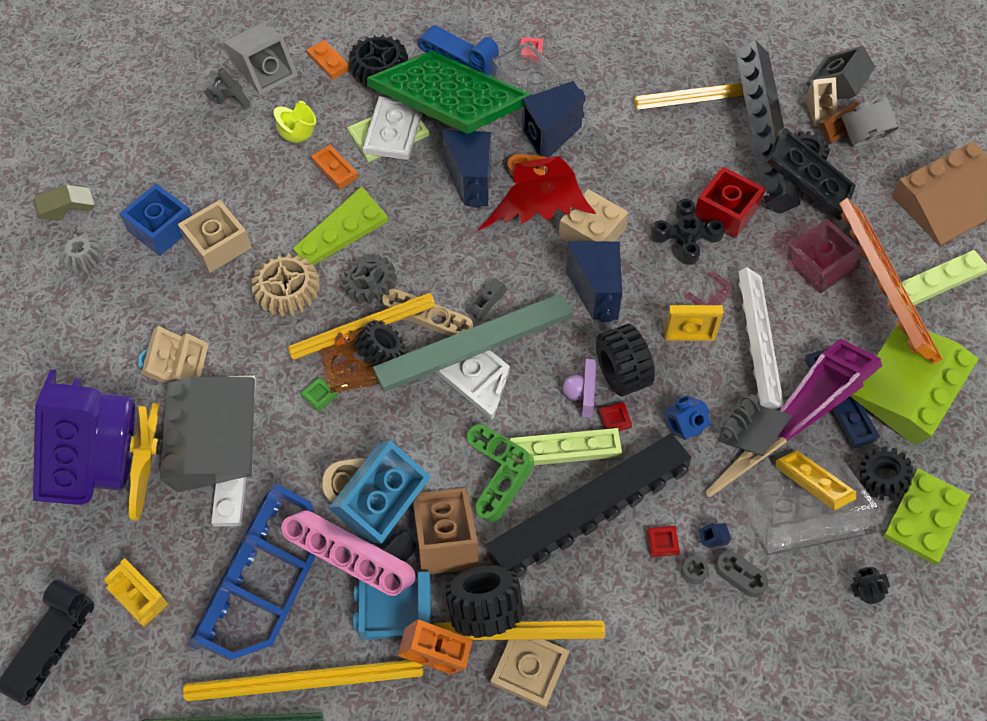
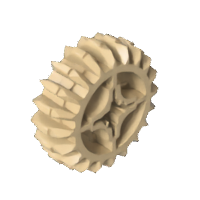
[251,253,320,317]

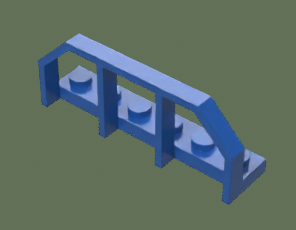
[187,484,323,661]

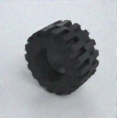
[596,323,655,397]
[445,565,524,638]

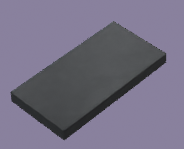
[767,127,856,220]

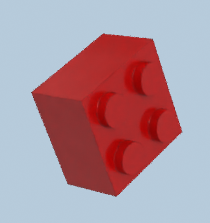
[694,166,765,238]

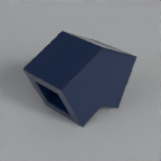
[698,523,731,548]

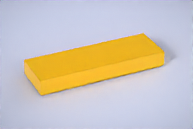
[776,450,856,510]

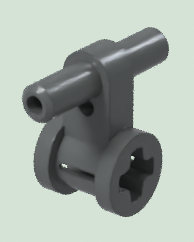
[205,68,250,108]

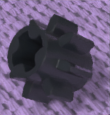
[850,567,890,604]

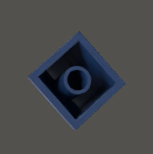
[522,81,586,158]
[443,130,492,208]
[566,241,623,322]

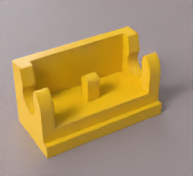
[104,558,168,627]

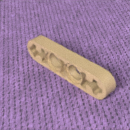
[382,289,473,337]

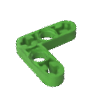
[467,424,534,522]

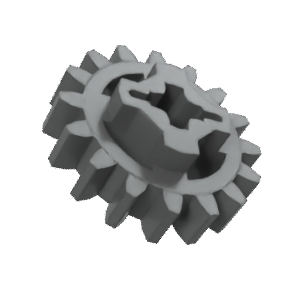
[342,254,397,304]

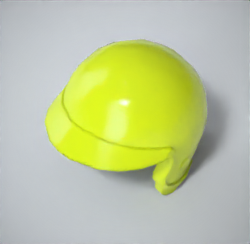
[274,101,316,143]

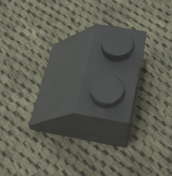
[807,46,875,99]

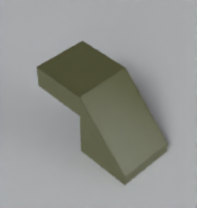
[33,184,95,221]

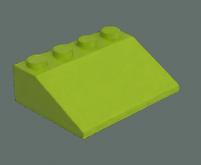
[850,324,979,445]

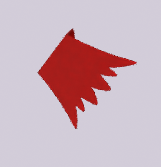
[477,156,596,231]

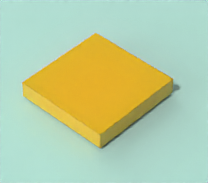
[664,305,724,341]

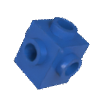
[663,396,711,440]

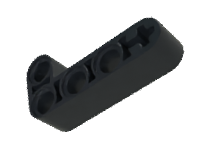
[0,579,94,706]

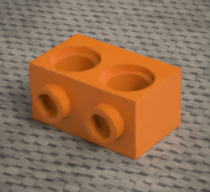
[398,620,473,675]

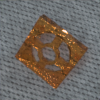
[322,330,379,393]

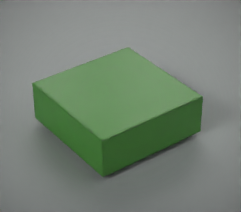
[300,377,338,412]

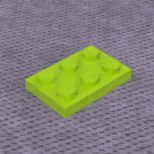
[883,468,970,566]

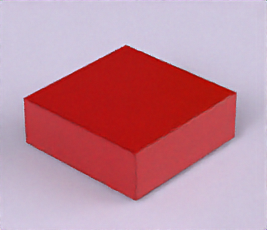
[598,402,632,431]
[647,526,680,557]

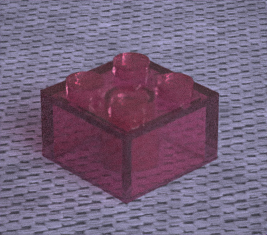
[787,219,862,294]

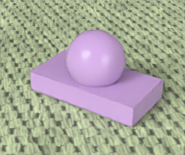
[563,359,596,418]

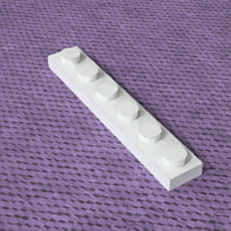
[738,267,784,411]
[211,376,256,527]

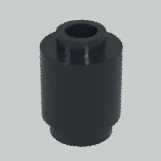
[380,530,416,562]

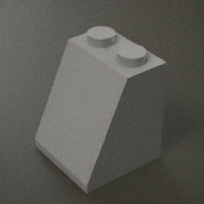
[223,23,298,95]

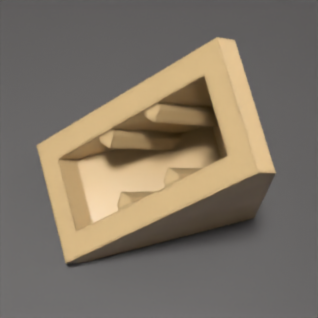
[805,77,837,127]

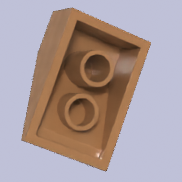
[413,488,479,575]

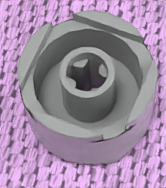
[841,97,899,147]

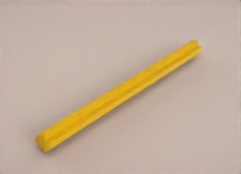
[183,660,424,701]

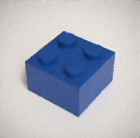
[119,184,192,256]

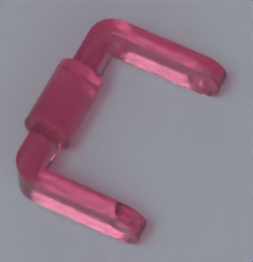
[685,271,732,305]

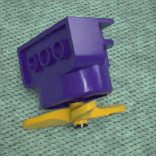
[33,369,163,521]

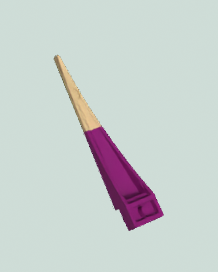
[706,338,882,497]

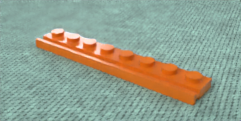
[839,198,943,365]

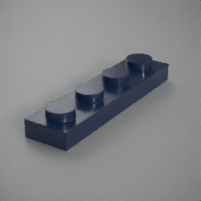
[805,348,880,449]

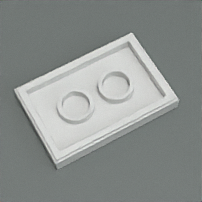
[363,96,423,160]

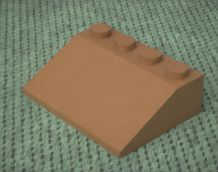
[892,141,987,246]

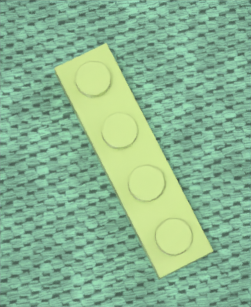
[902,250,987,305]
[510,428,622,465]

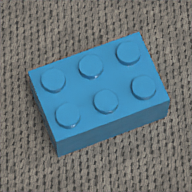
[328,440,431,544]

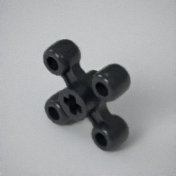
[651,198,725,265]

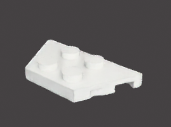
[435,350,510,420]

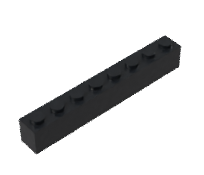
[735,40,801,214]
[486,433,692,577]

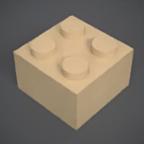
[559,189,629,242]
[178,200,252,273]

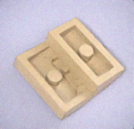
[141,326,209,384]

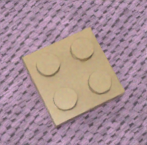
[490,640,570,709]

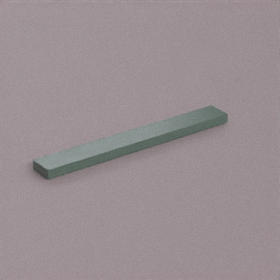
[373,293,573,392]

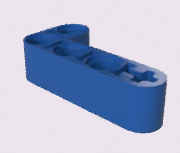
[417,25,499,76]

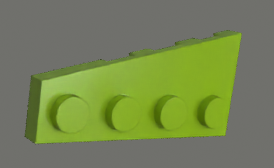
[293,186,389,265]

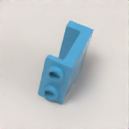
[353,571,432,640]

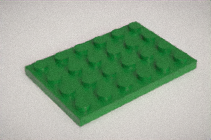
[367,51,532,134]

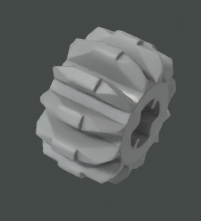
[59,233,104,276]

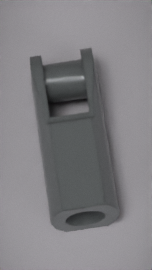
[466,278,507,321]

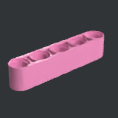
[281,510,415,596]

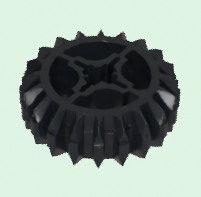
[348,34,409,87]

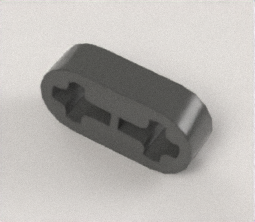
[716,551,768,597]

